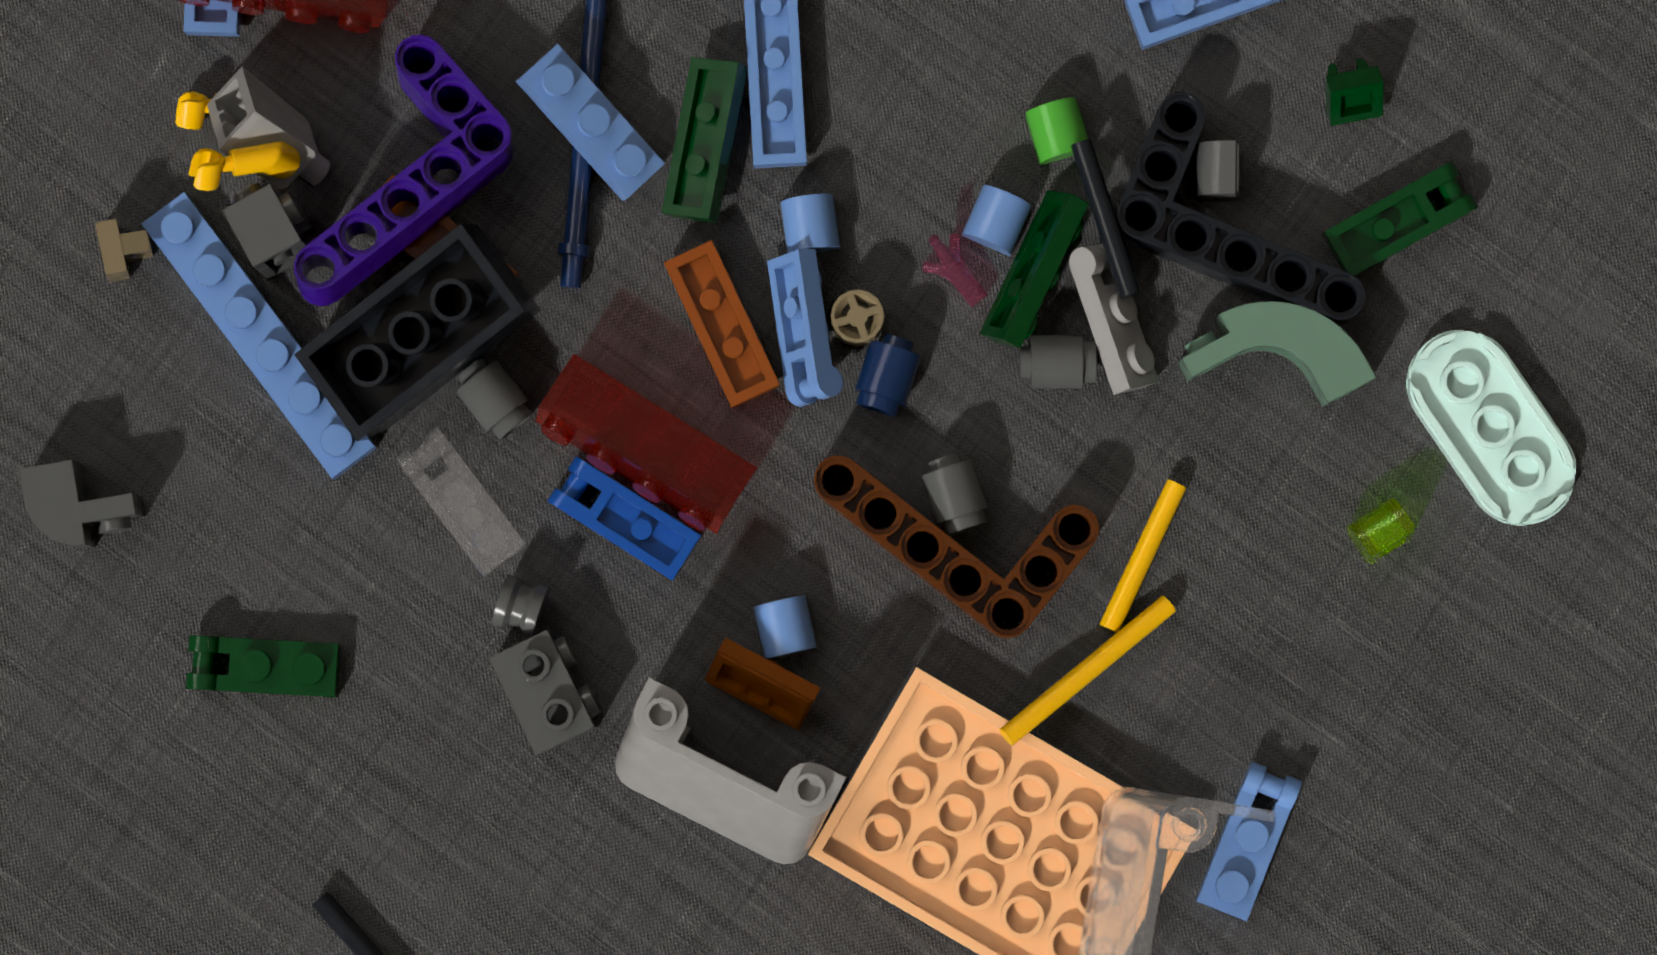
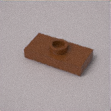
[704,637,821,730]

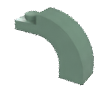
[1178,301,1376,407]

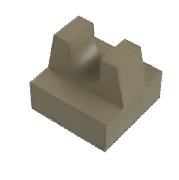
[95,219,153,283]

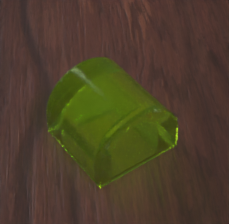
[1346,497,1416,564]

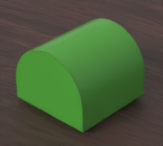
[1025,97,1088,166]

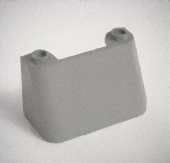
[615,677,846,864]

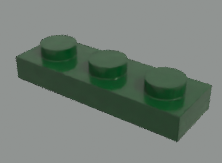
[661,57,748,223]
[979,190,1089,348]

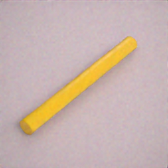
[999,595,1176,746]

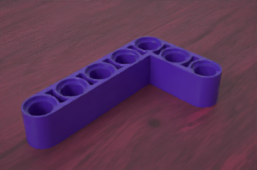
[294,34,513,306]

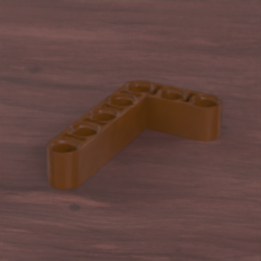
[814,455,1099,639]

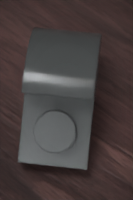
[19,460,145,548]

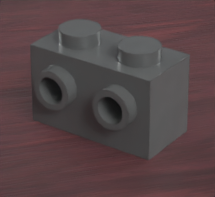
[222,183,311,280]
[489,630,601,756]

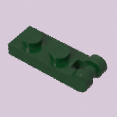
[1322,161,1479,276]
[185,635,341,698]

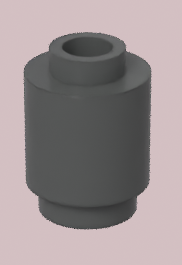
[1019,335,1096,389]
[456,358,533,440]
[921,453,988,536]

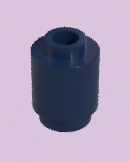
[855,334,921,417]

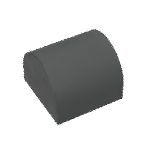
[1196,140,1241,201]

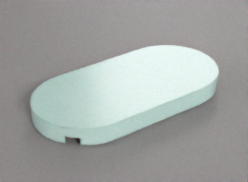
[1406,330,1576,526]

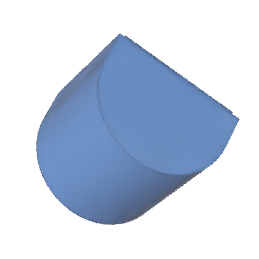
[961,185,1032,257]
[780,193,840,253]
[753,595,818,659]

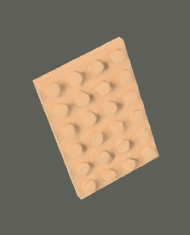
[808,667,1198,955]

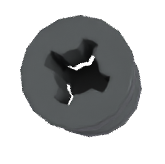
[492,574,550,637]

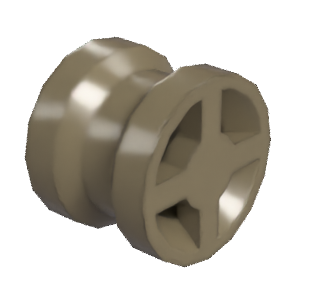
[831,289,884,347]

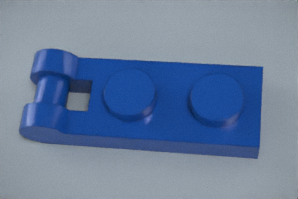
[547,456,702,581]

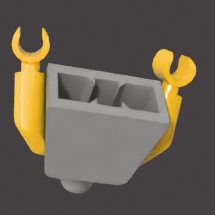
[175,67,330,191]

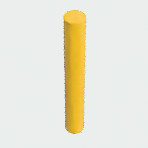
[1099,479,1187,633]

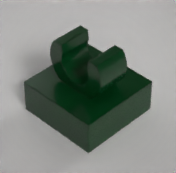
[1326,58,1383,126]

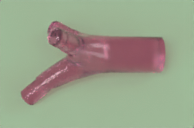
[922,233,988,308]

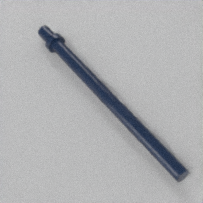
[558,0,607,289]

